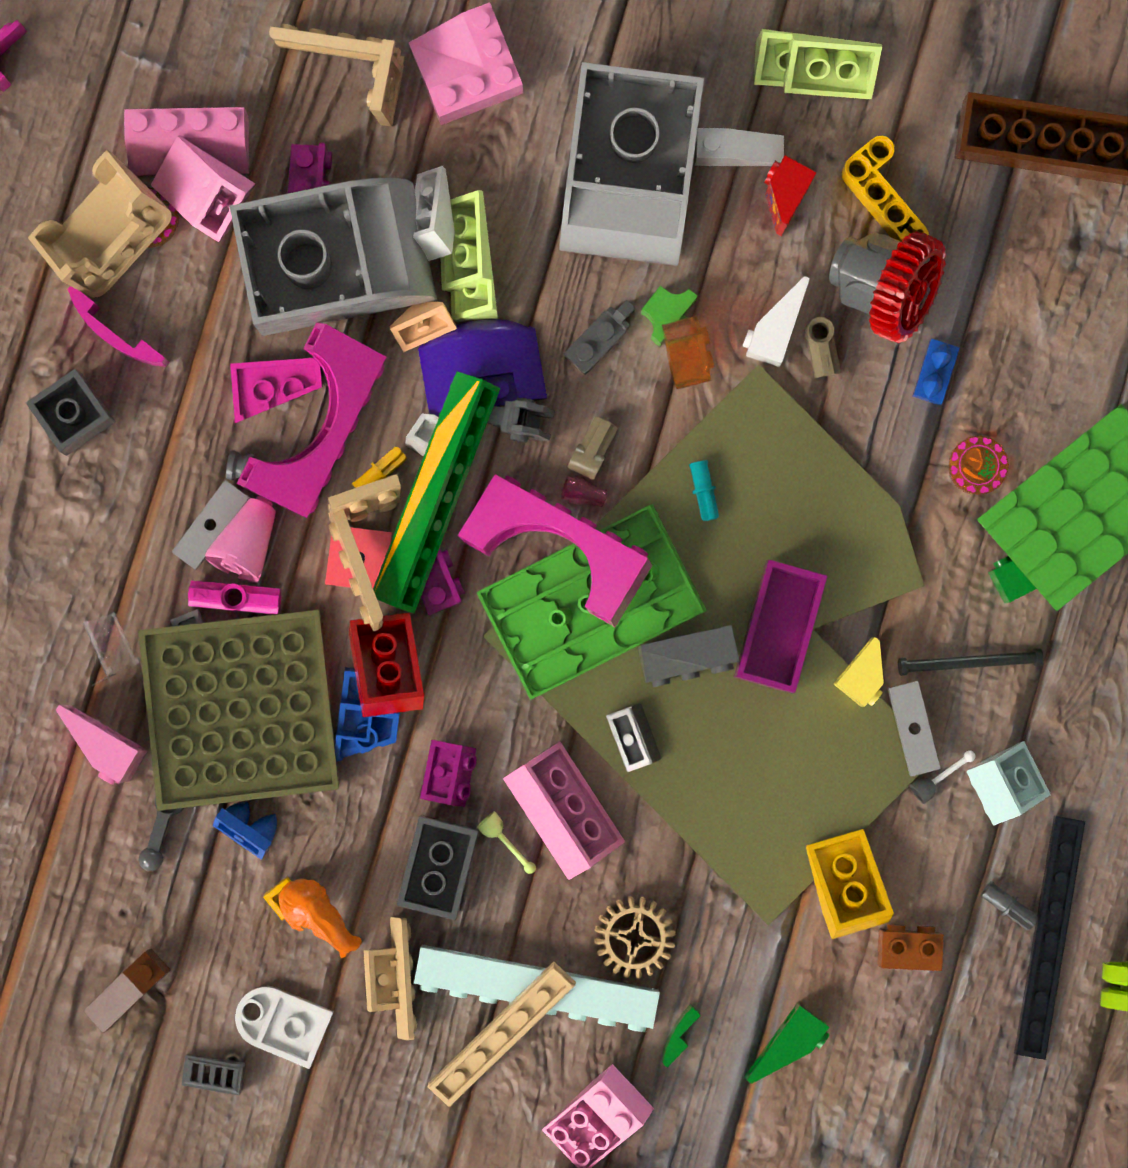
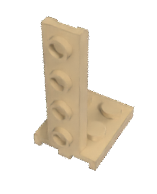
[269,24,405,127]
[328,474,401,631]

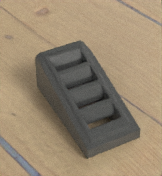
[181,1054,246,1095]

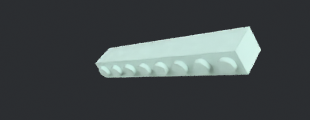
[414,945,660,1032]

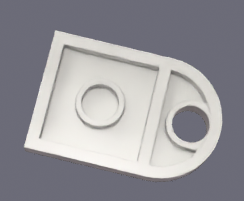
[235,986,334,1069]

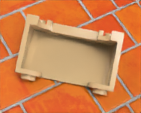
[28,150,172,298]

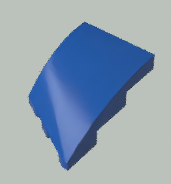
[335,667,400,762]

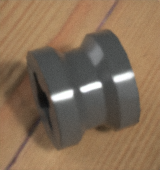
[226,450,256,480]

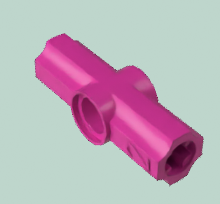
[188,580,282,615]

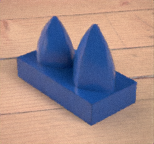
[912,339,960,405]
[213,801,277,860]

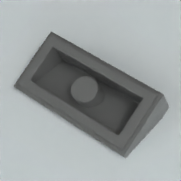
[606,703,661,772]

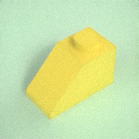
[833,637,884,707]

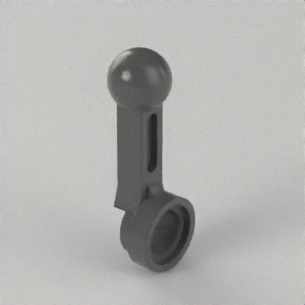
[139,796,184,871]

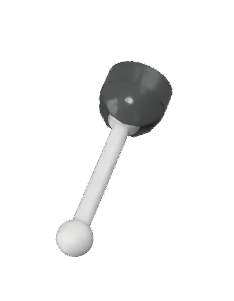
[910,750,976,804]

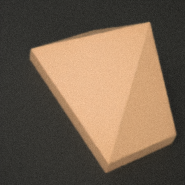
[390,301,457,352]

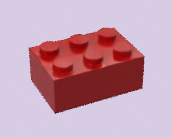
[349,612,424,717]

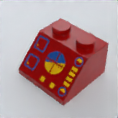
[764,155,816,237]

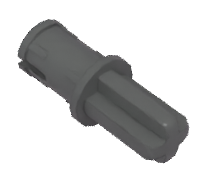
[980,881,1038,930]

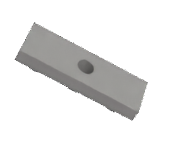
[172,480,249,570]
[888,681,941,776]

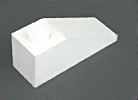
[695,128,784,166]
[413,166,455,261]
[743,276,810,367]

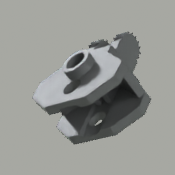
[488,398,555,443]

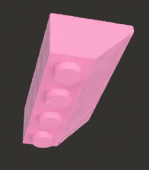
[124,107,249,176]
[503,741,625,880]

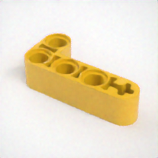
[842,136,929,242]

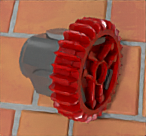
[829,232,947,343]

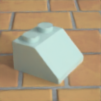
[967,741,1051,825]

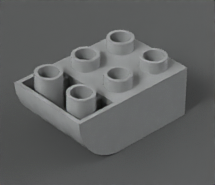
[559,62,704,266]
[229,178,437,336]

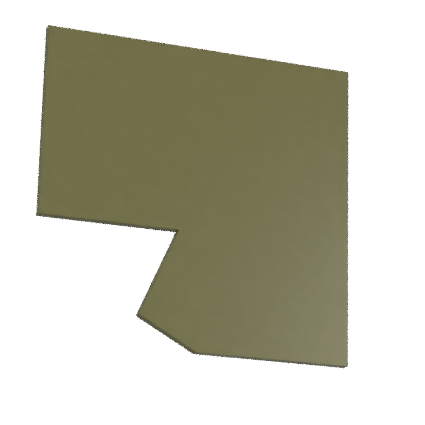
[483,364,939,926]

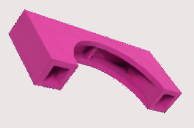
[237,322,386,518]
[458,474,653,628]

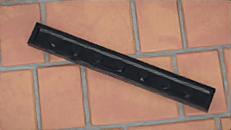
[1014,816,1085,1060]

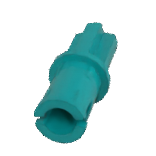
[689,460,719,521]

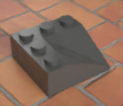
[638,625,740,687]

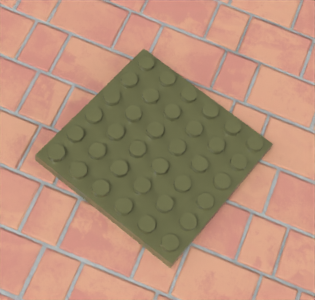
[138,610,339,811]

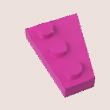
[230,358,323,423]

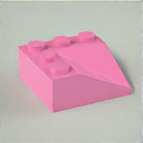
[408,2,523,125]

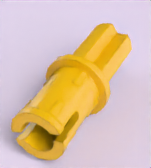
[352,447,407,488]

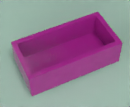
[734,560,827,694]

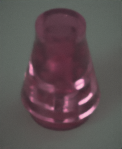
[561,475,607,507]

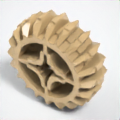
[594,896,676,978]

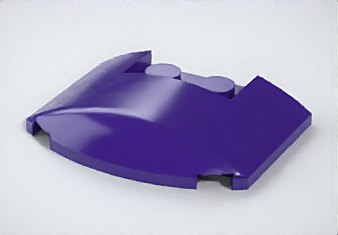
[418,319,547,417]

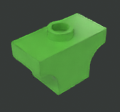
[641,285,698,347]

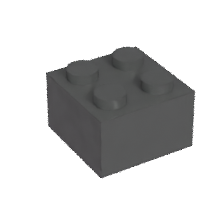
[26,369,116,456]

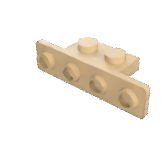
[364,917,417,1040]

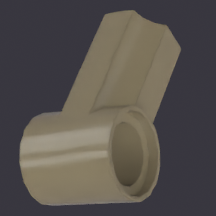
[804,317,841,378]
[567,416,618,481]

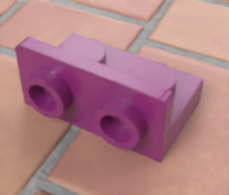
[288,142,332,193]
[421,548,465,616]
[420,739,477,807]

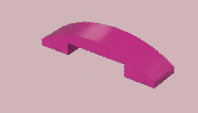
[68,286,169,367]

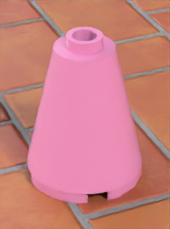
[205,496,276,583]

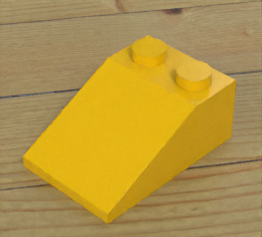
[806,829,894,939]

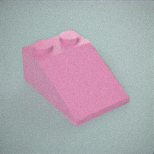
[56,705,148,785]

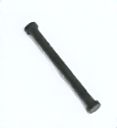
[898,648,1043,676]

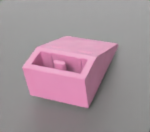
[151,135,255,242]
[542,1064,654,1168]

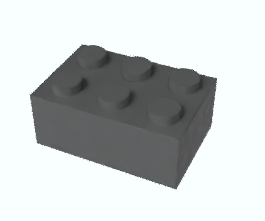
[397,815,479,920]

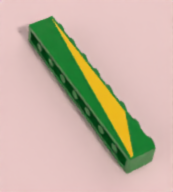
[373,371,501,614]

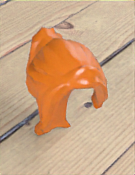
[279,879,362,958]

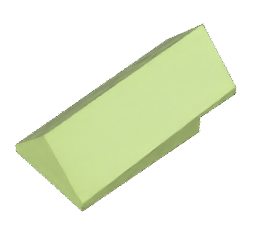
[754,29,882,99]
[440,190,498,322]

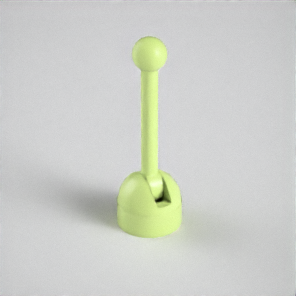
[477,811,536,874]

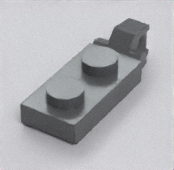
[564,300,635,375]

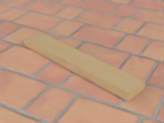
[427,962,576,1107]

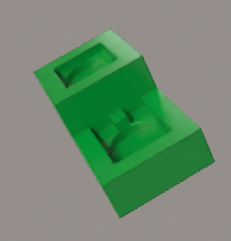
[661,1003,701,1068]

